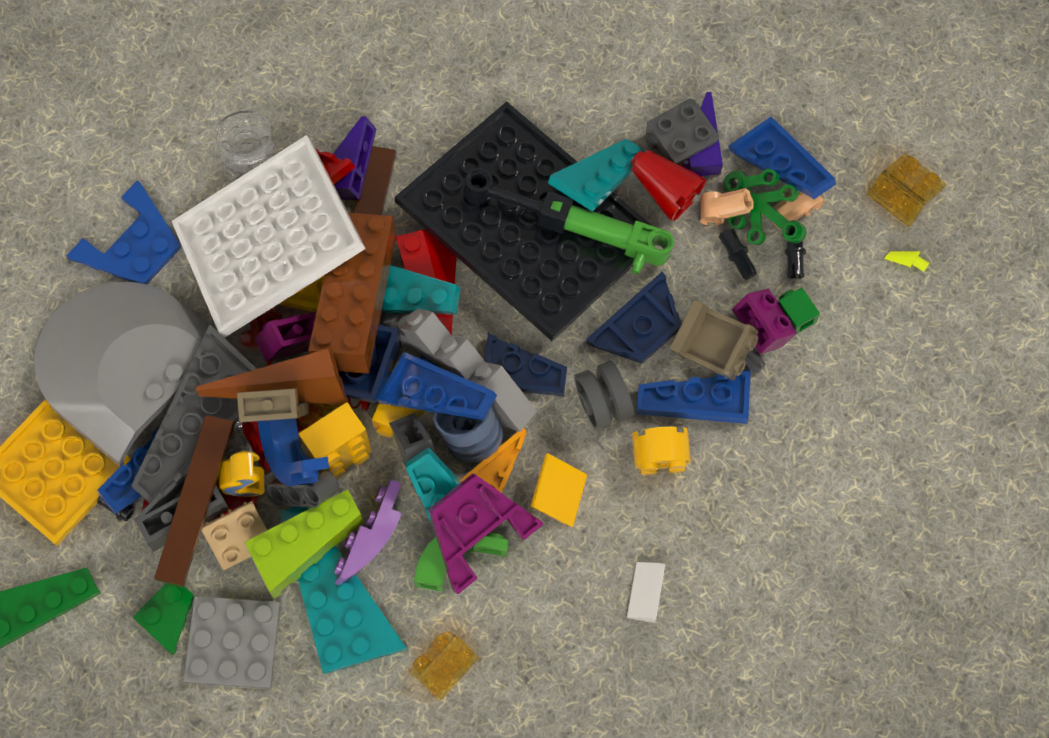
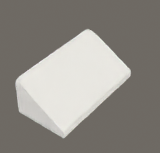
[627,562,665,623]

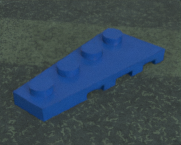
[728,117,836,199]
[377,352,497,420]
[636,370,751,424]
[97,426,160,514]

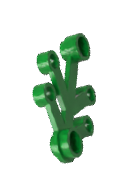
[723,169,807,245]

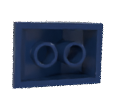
[338,325,401,403]

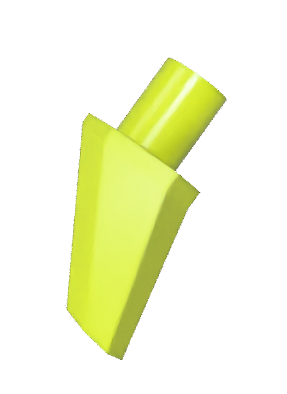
[884,251,930,272]

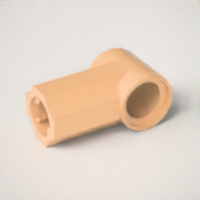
[700,188,753,225]
[773,191,825,230]

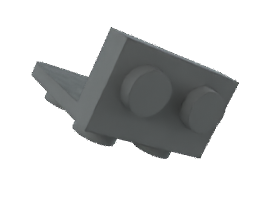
[645,99,719,167]

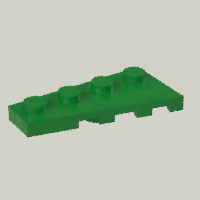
[0,567,101,649]

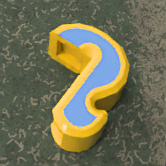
[218,451,264,497]

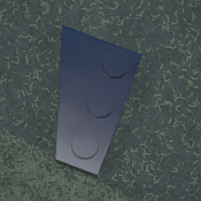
[484,333,567,397]

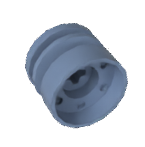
[433,406,503,463]

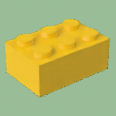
[299,402,372,479]

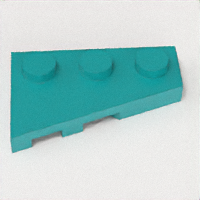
[406,447,461,536]

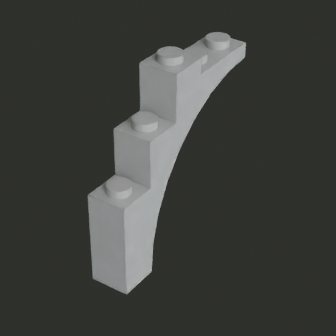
[381,309,537,432]

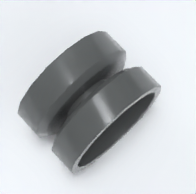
[574,360,634,431]

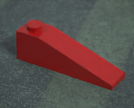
[396,230,457,335]

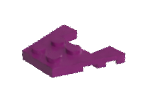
[428,473,544,594]

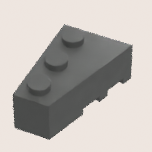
[134,465,229,552]

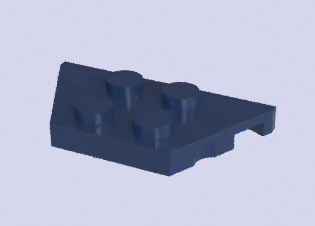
[586,272,682,364]

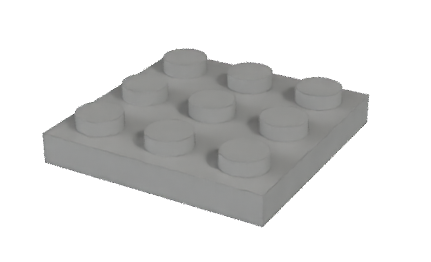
[184,596,281,689]

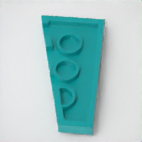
[548,139,646,212]
[381,265,461,315]

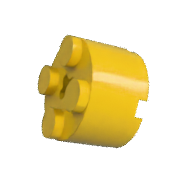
[632,426,691,475]

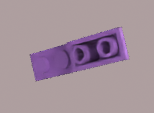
[334,479,402,585]

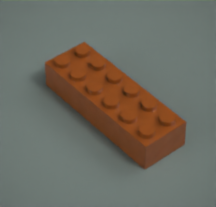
[308,213,397,373]

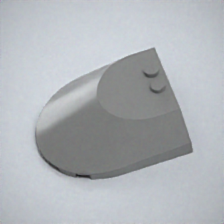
[34,282,236,467]

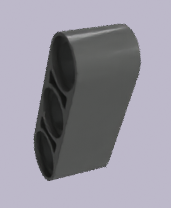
[265,470,339,507]

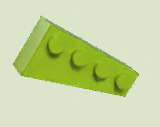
[244,489,363,599]

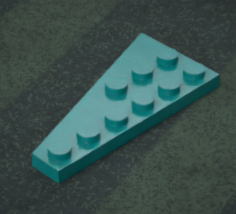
[280,507,407,674]

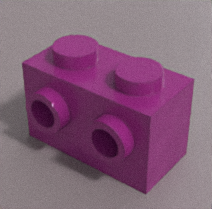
[732,288,797,354]
[255,312,316,362]

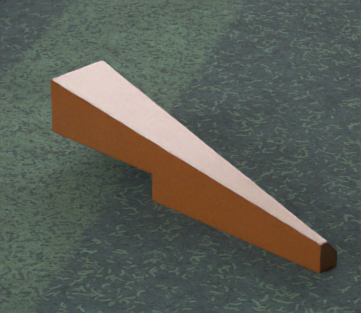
[195,348,348,405]

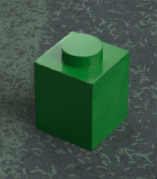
[778,287,820,334]

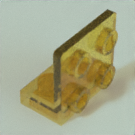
[867,153,946,227]

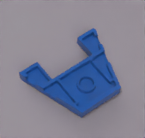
[66,180,181,284]

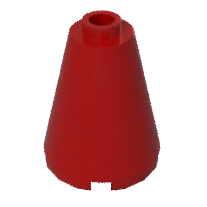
[631,150,707,221]

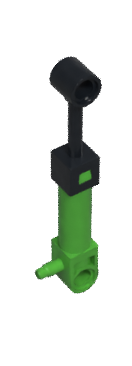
[464,168,674,274]

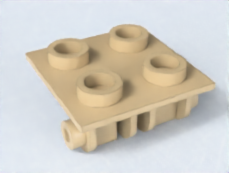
[202,502,267,571]

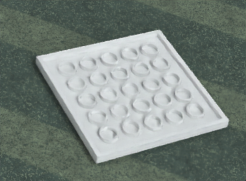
[172,135,366,338]

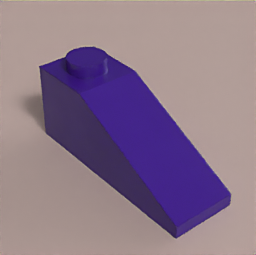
[683,92,723,176]
[333,116,377,200]

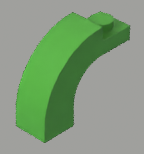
[414,533,509,592]

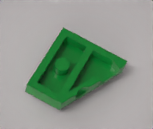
[132,583,194,656]

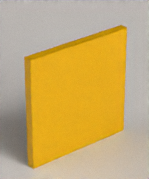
[530,453,587,527]

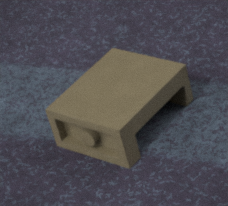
[670,299,758,381]
[237,388,310,422]

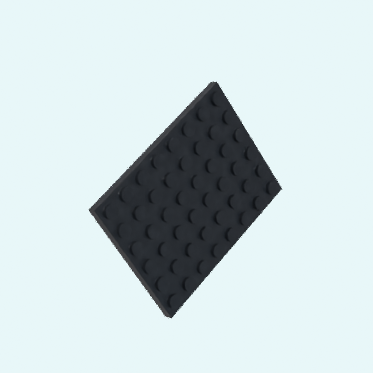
[395,101,656,341]

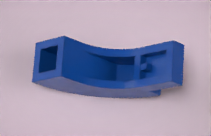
[257,418,329,486]

